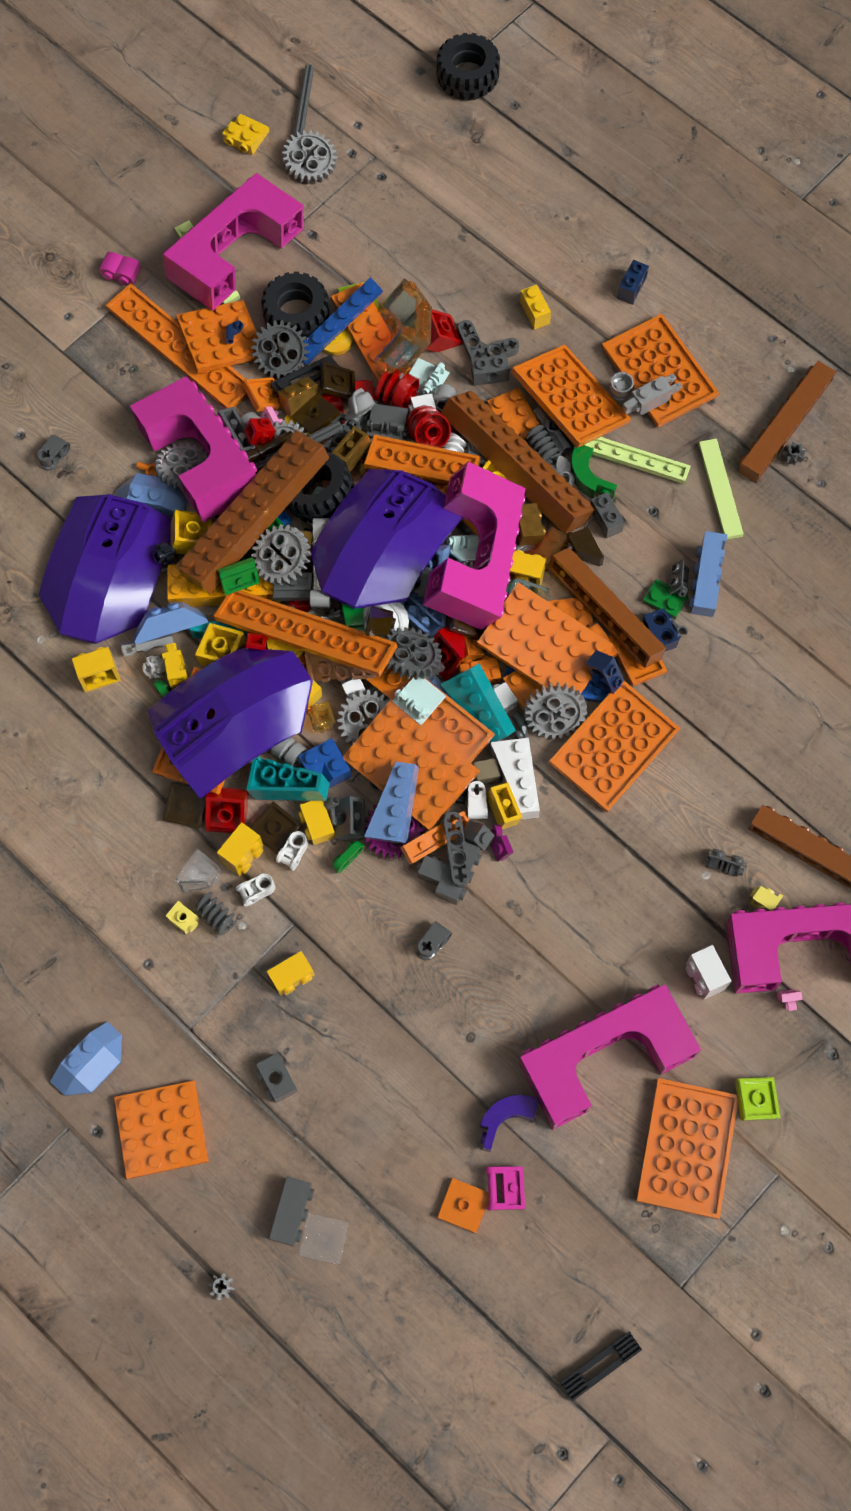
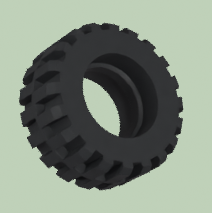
[436,33,500,100]
[261,271,329,341]
[288,452,355,523]

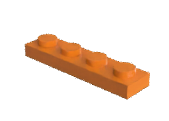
[400,811,469,864]

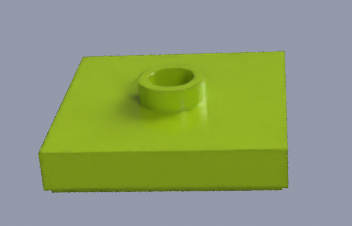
[735,1077,780,1121]

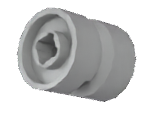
[609,372,634,405]
[271,737,307,767]

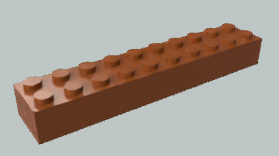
[441,391,595,534]
[176,430,329,594]

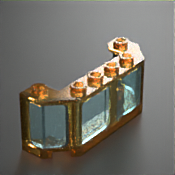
[374,278,432,373]

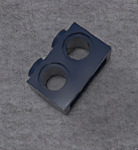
[617,260,649,305]
[642,608,680,652]
[585,650,624,694]

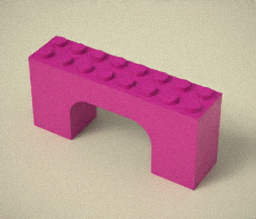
[163,173,304,311]
[130,376,257,523]
[423,462,525,630]
[725,902,851,994]
[519,984,701,1130]

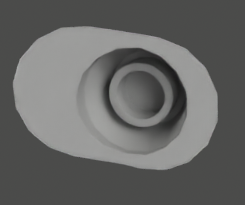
[345,388,377,420]

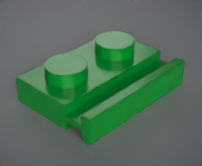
[218,557,260,596]
[643,579,689,620]

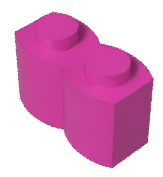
[99,252,141,285]

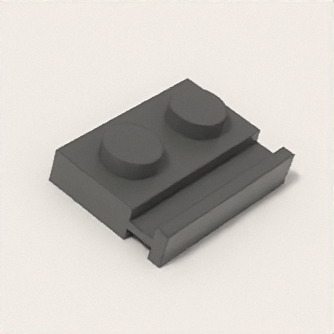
[273,573,313,601]

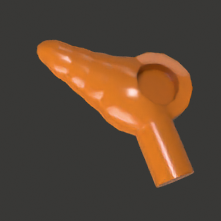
[137,462,158,476]

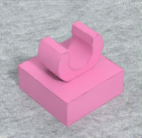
[260,407,283,426]
[777,989,802,1011]

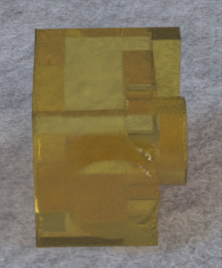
[306,701,336,733]

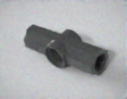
[533,405,573,456]

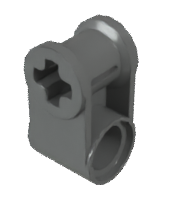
[37,434,70,471]
[418,921,452,960]

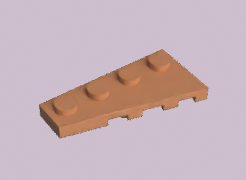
[305,652,376,682]

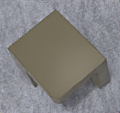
[474,758,500,785]

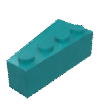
[440,663,515,742]
[246,756,330,801]

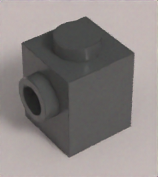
[463,820,495,851]
[416,855,447,886]

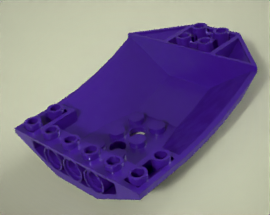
[310,469,463,609]
[39,494,172,644]
[147,647,313,798]

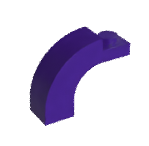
[480,1095,539,1152]

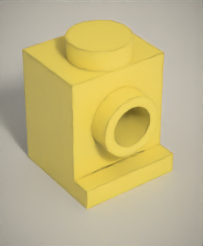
[750,886,783,911]
[166,901,199,935]

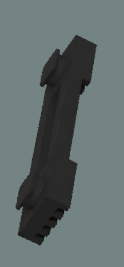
[270,355,339,400]
[560,1331,642,1401]

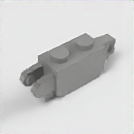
[622,374,683,415]

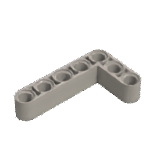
[310,518,333,609]

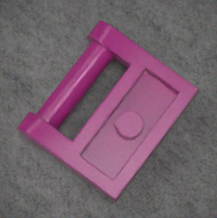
[485,1166,525,1211]

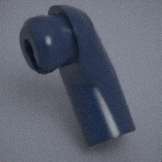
[225,320,244,344]

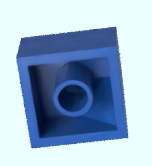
[298,738,351,789]

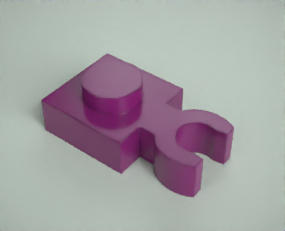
[489,824,514,862]

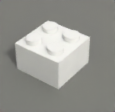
[685,945,731,999]

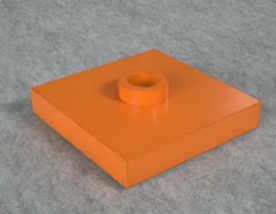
[242,377,281,412]
[437,1178,489,1234]

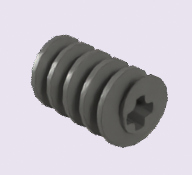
[526,425,562,465]
[195,892,237,935]

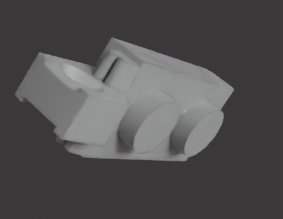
[121,634,174,656]

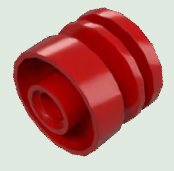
[375,365,420,408]
[406,405,451,448]

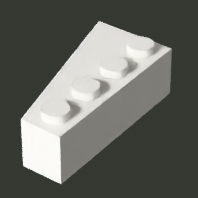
[490,738,540,820]

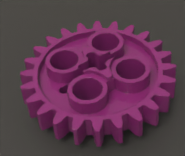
[365,805,425,861]

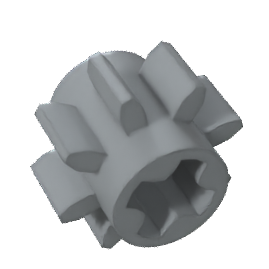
[208,1273,235,1301]

